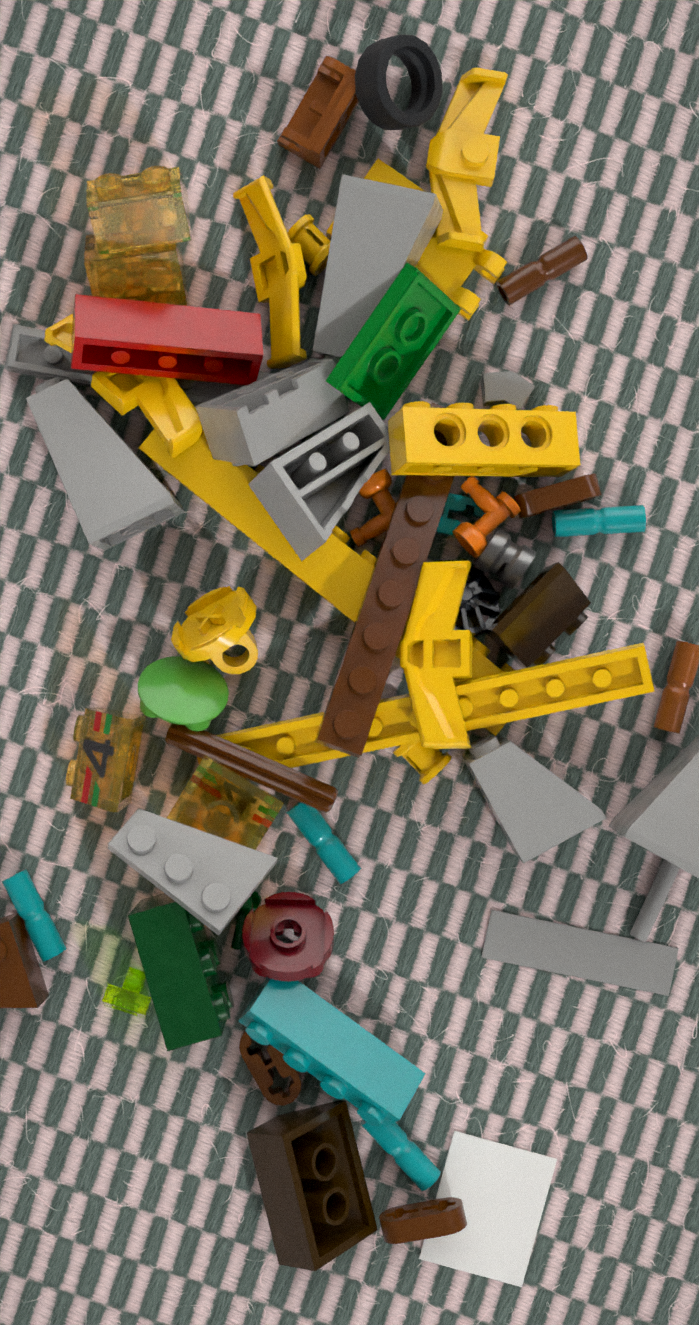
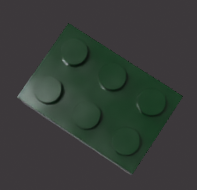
[128,893,234,1052]

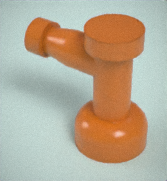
[350,468,396,547]
[452,476,521,558]

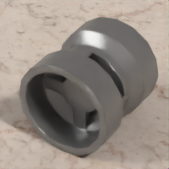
[474,528,537,590]

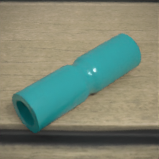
[552,505,646,537]
[286,801,361,884]
[2,869,67,962]
[361,1120,441,1191]

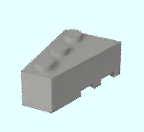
[195,358,349,466]
[248,402,390,561]

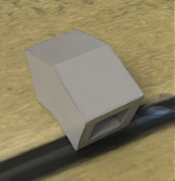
[481,371,535,410]

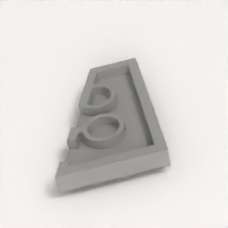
[108,808,278,935]

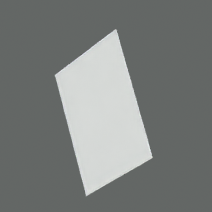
[419,1131,557,1287]

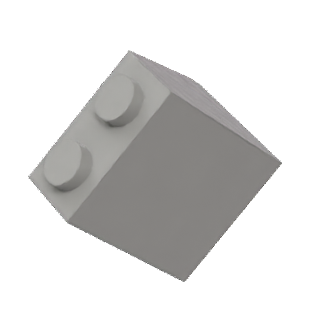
[462,734,606,864]

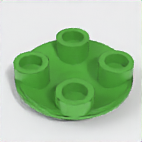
[138,656,229,731]

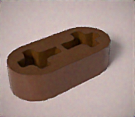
[513,473,602,519]
[239,1027,302,1106]
[379,1197,467,1244]

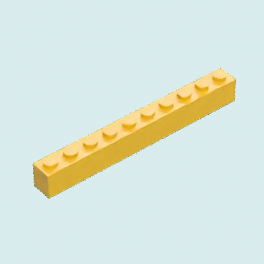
[139,429,515,736]

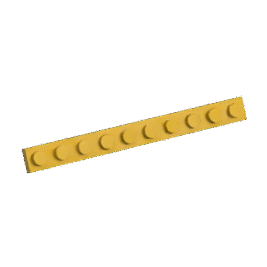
[197,643,655,784]

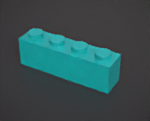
[238,977,426,1127]

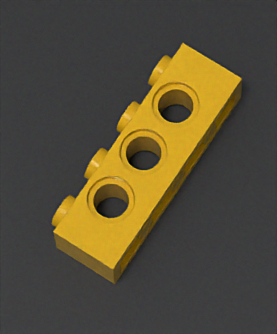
[388,401,580,477]

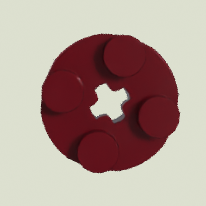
[242,892,334,981]

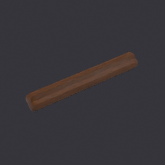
[165,723,338,813]

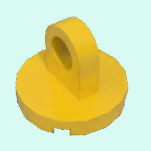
[171,586,258,674]

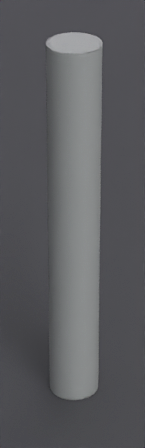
[630,859,680,942]

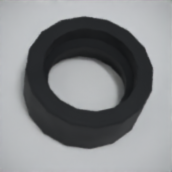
[355,34,443,130]

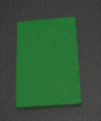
[326,262,461,420]

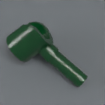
[231,891,262,950]

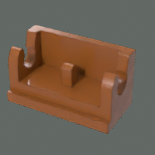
[277,56,359,169]

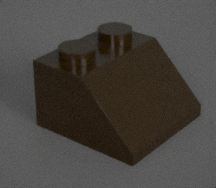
[485,562,591,668]

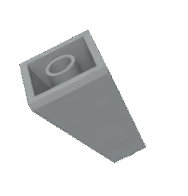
[313,174,443,365]
[26,378,185,550]
[608,735,699,878]

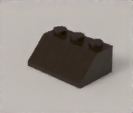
[247,1100,378,1271]

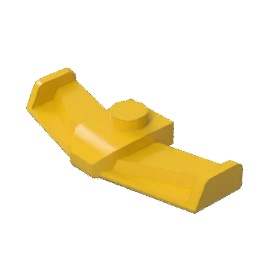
[426,68,508,252]
[233,175,307,369]
[44,313,203,458]
[400,560,472,749]

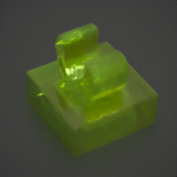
[102,967,152,1019]

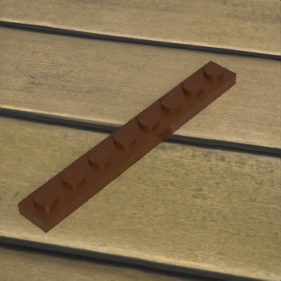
[314,402,454,758]

